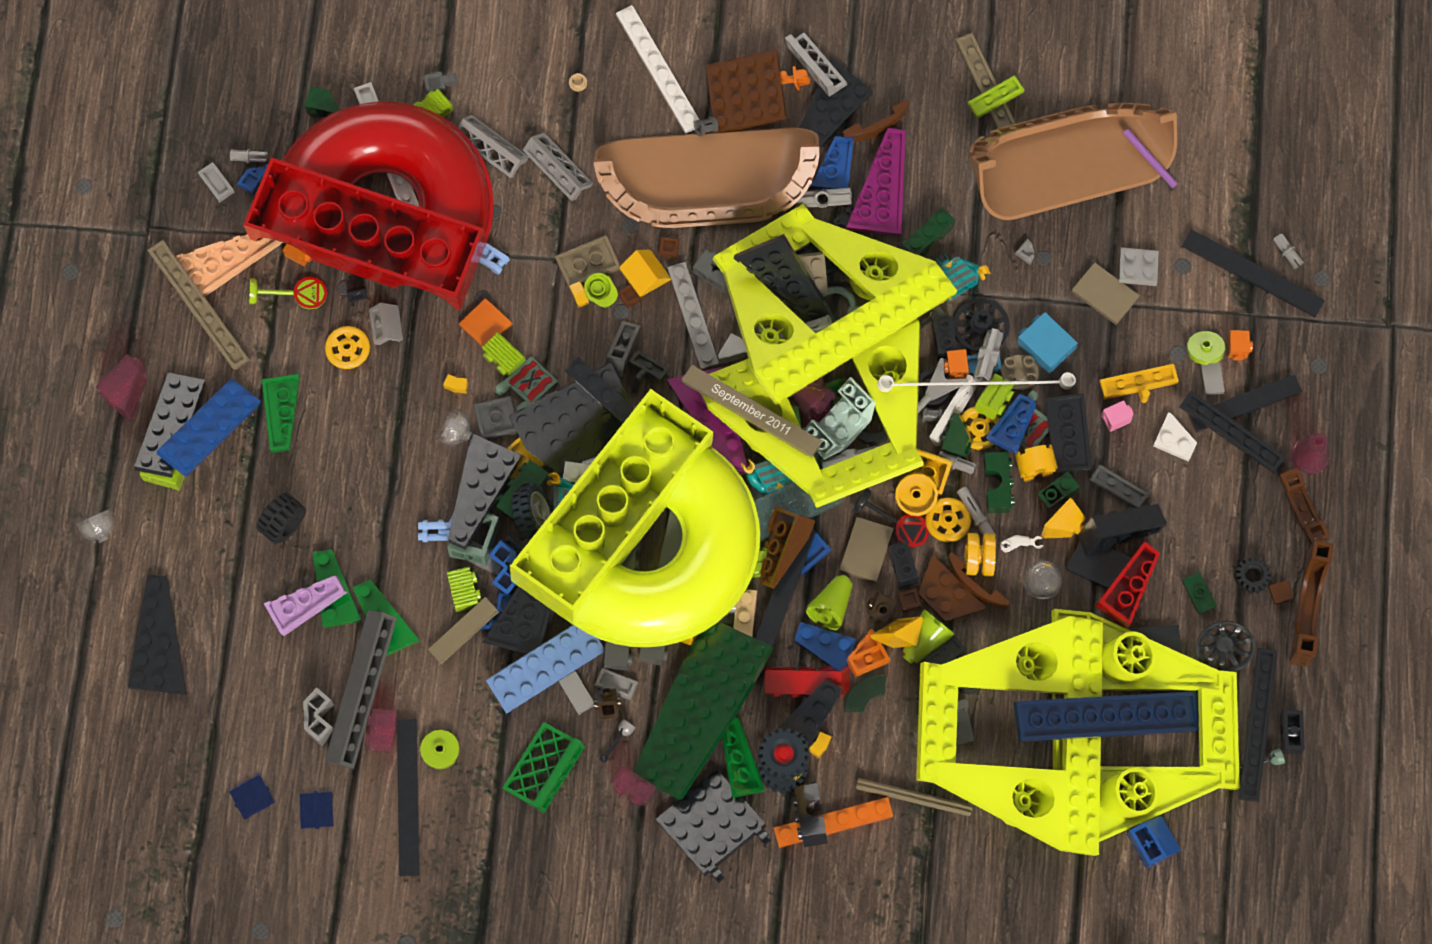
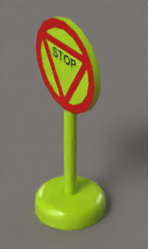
[249,277,327,309]

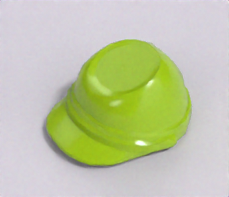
[584,273,618,307]

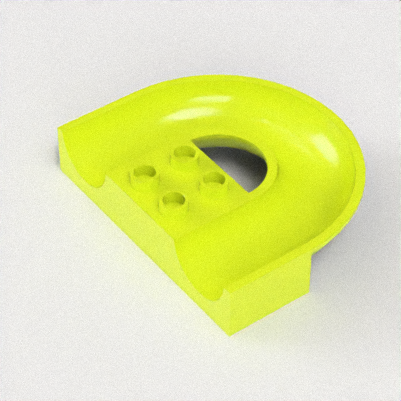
[510,389,760,647]

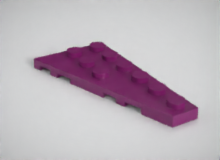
[845,128,906,237]
[667,367,747,474]

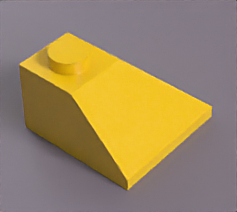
[1041,498,1086,538]

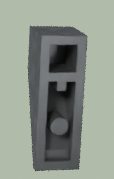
[605,321,640,378]

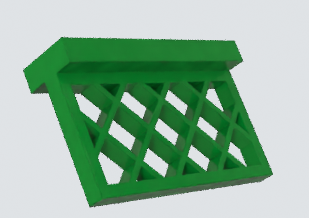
[502,722,585,814]

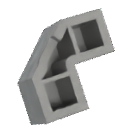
[303,687,334,747]

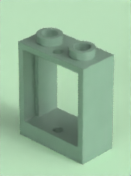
[447,513,501,566]

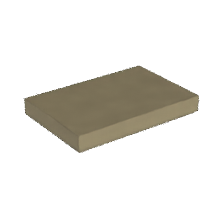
[555,235,620,291]
[1071,263,1140,325]
[839,517,894,583]

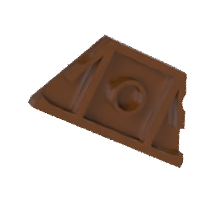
[918,555,986,623]

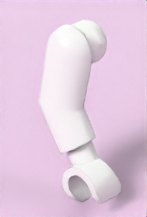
[1000,535,1043,552]

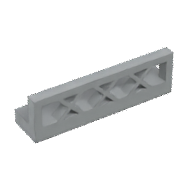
[785,33,847,97]
[458,115,529,178]
[523,133,593,201]

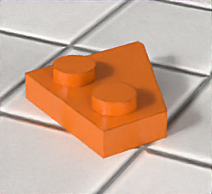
[846,628,891,677]

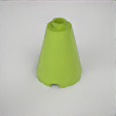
[806,575,853,630]
[902,610,954,664]

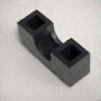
[792,783,828,847]

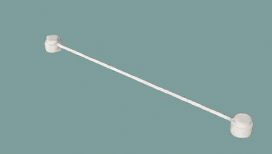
[877,372,1076,392]

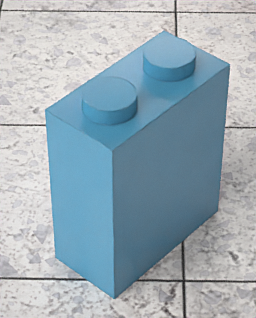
[1017,312,1078,374]

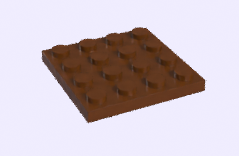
[706,48,787,133]

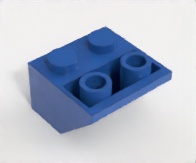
[1127,816,1181,870]

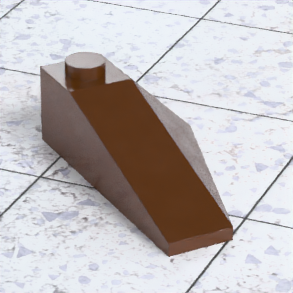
[760,506,815,589]

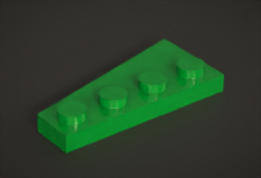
[262,374,300,453]
[313,549,362,628]
[353,580,419,656]
[722,717,765,798]

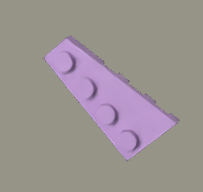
[264,576,347,636]

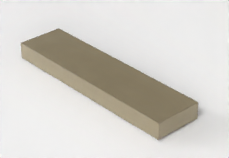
[428,597,499,665]

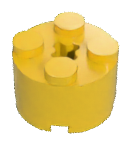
[1015,445,1058,481]

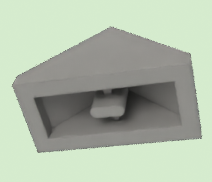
[718,333,748,365]

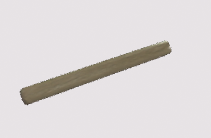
[856,778,972,816]

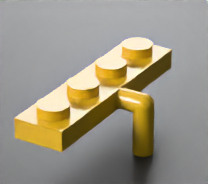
[1099,364,1179,403]

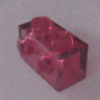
[365,709,396,753]
[612,766,656,807]

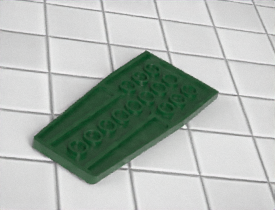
[633,622,774,800]

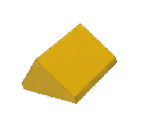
[619,249,671,297]
[908,449,953,495]
[870,616,923,648]

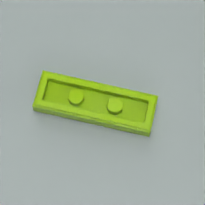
[967,75,1024,119]

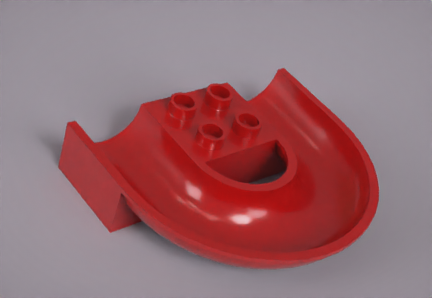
[243,102,494,311]

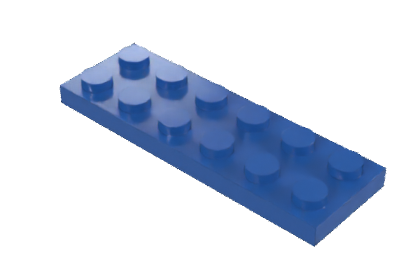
[156,378,261,477]

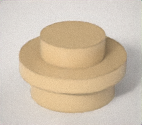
[569,73,587,92]

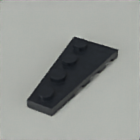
[775,677,844,751]

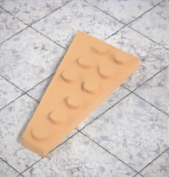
[176,234,283,297]

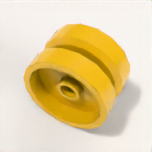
[895,472,938,516]
[964,533,996,576]

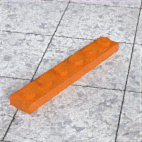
[774,797,893,848]

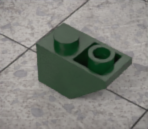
[304,86,340,117]
[941,413,974,458]
[1037,472,1080,509]

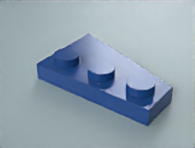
[986,394,1036,454]
[795,622,856,670]

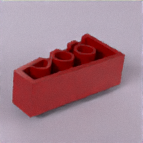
[1095,541,1160,629]
[765,666,850,698]

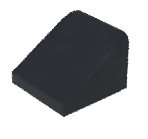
[347,286,368,302]

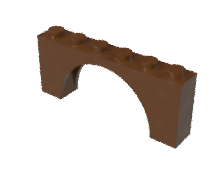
[1289,540,1334,667]

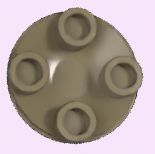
[1001,355,1039,390]

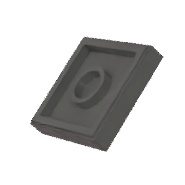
[474,396,517,440]

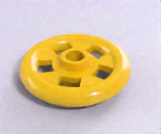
[325,326,370,369]
[961,406,1000,450]
[925,498,971,542]

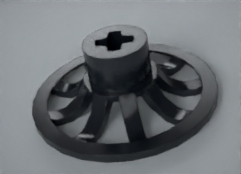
[953,298,1010,352]
[1196,621,1255,672]

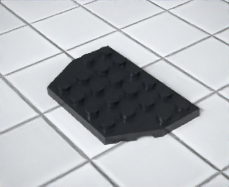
[509,362,628,475]

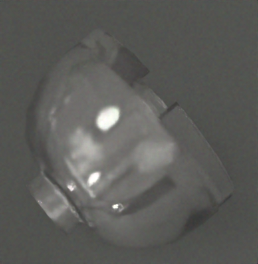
[436,407,472,446]
[76,509,116,543]
[1024,560,1063,600]

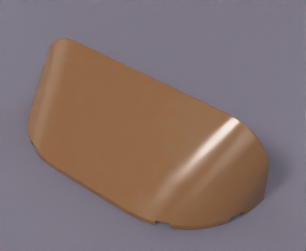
[970,103,1177,220]
[593,127,819,228]

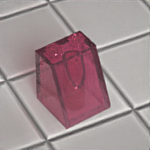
[96,354,148,422]

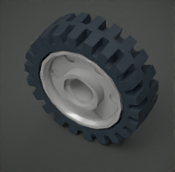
[512,483,553,541]

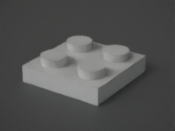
[1119,247,1159,286]

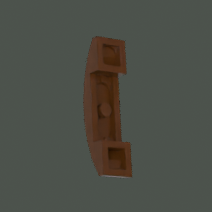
[842,99,910,142]
[1279,467,1330,544]
[948,552,1010,610]

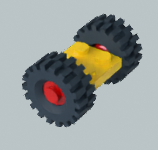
[759,728,809,794]

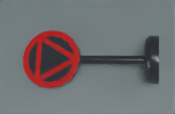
[853,488,929,548]

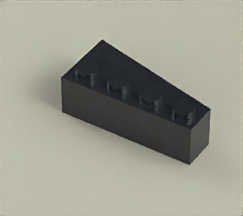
[1078,504,1167,555]

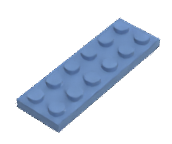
[485,625,605,714]

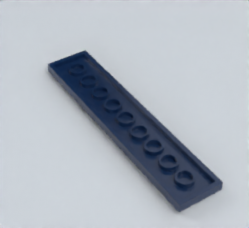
[1013,692,1199,742]

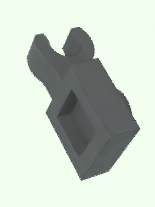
[424,71,458,93]

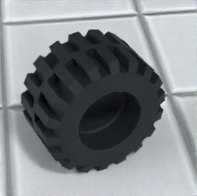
[256,492,306,545]

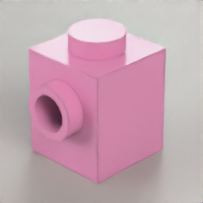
[1101,401,1133,432]

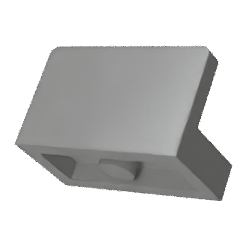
[369,303,403,345]

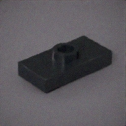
[924,635,967,665]

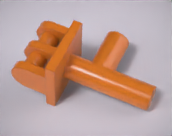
[781,66,810,91]

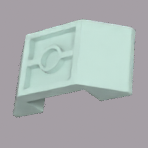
[804,377,876,459]

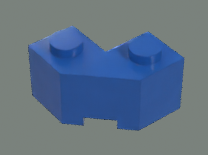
[489,539,517,595]

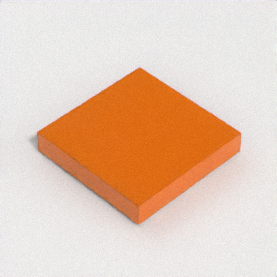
[459,298,512,347]

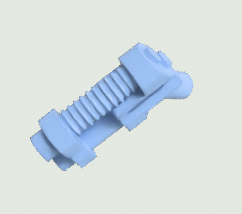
[418,513,454,542]

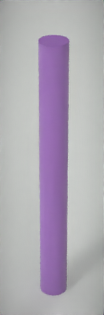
[1123,129,1178,189]

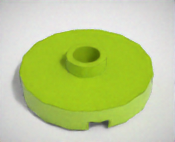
[1187,331,1225,365]
[420,730,460,770]

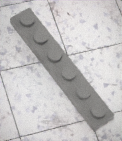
[667,262,719,371]

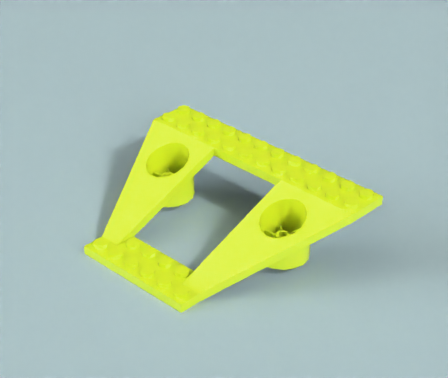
[713,204,958,404]
[700,318,924,508]
[1051,609,1240,842]
[916,616,1103,856]

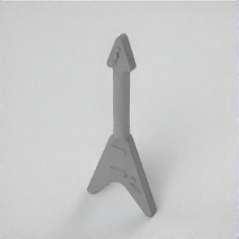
[918,358,968,413]

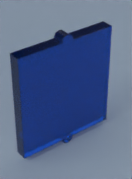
[229,774,275,820]
[300,791,334,830]

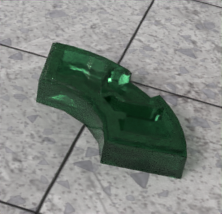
[844,675,886,713]

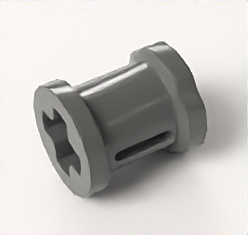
[694,116,718,136]
[922,406,942,423]

